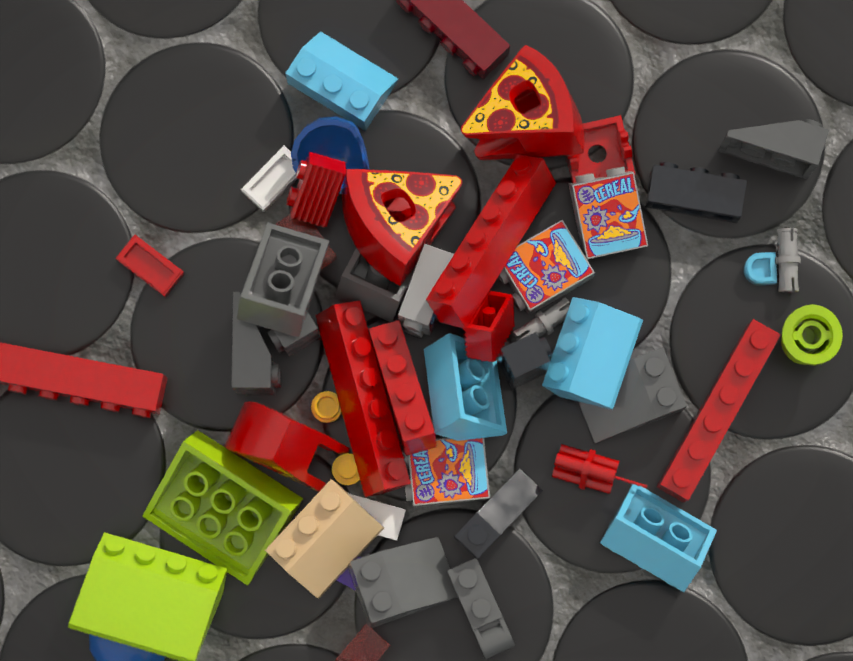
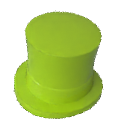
[781,305,843,366]

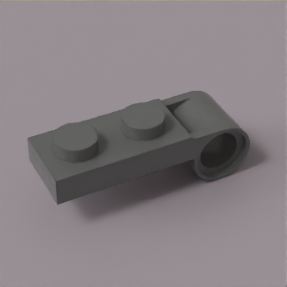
[447,558,515,659]

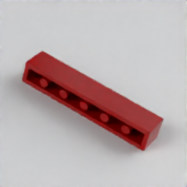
[426,154,556,329]
[315,301,411,497]
[657,319,781,503]
[0,342,167,418]

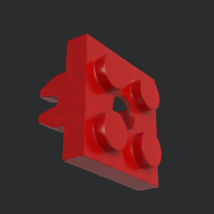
[566,115,636,183]

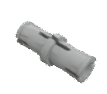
[775,228,801,293]
[513,297,570,341]

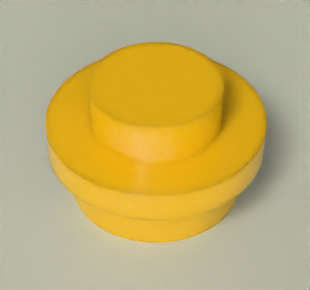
[311,391,342,423]
[332,453,360,486]

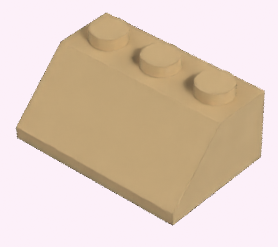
[265,479,384,599]

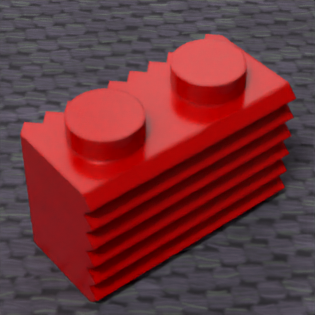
[286,152,346,228]
[464,291,515,362]

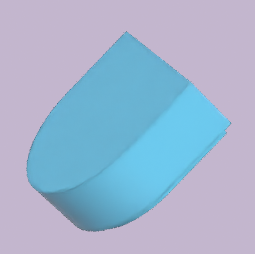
[743,252,777,285]

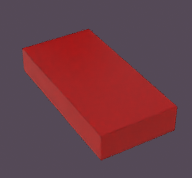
[115,234,185,298]

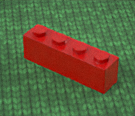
[369,320,437,456]

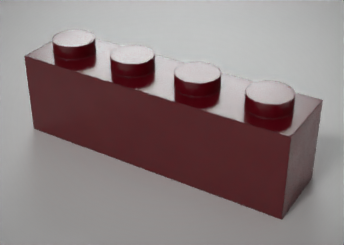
[396,0,510,80]

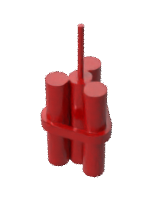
[552,444,648,494]

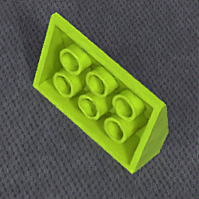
[142,430,303,586]
[68,532,227,661]

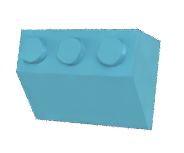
[285,31,398,131]
[542,297,643,410]
[424,333,507,441]
[600,484,717,592]

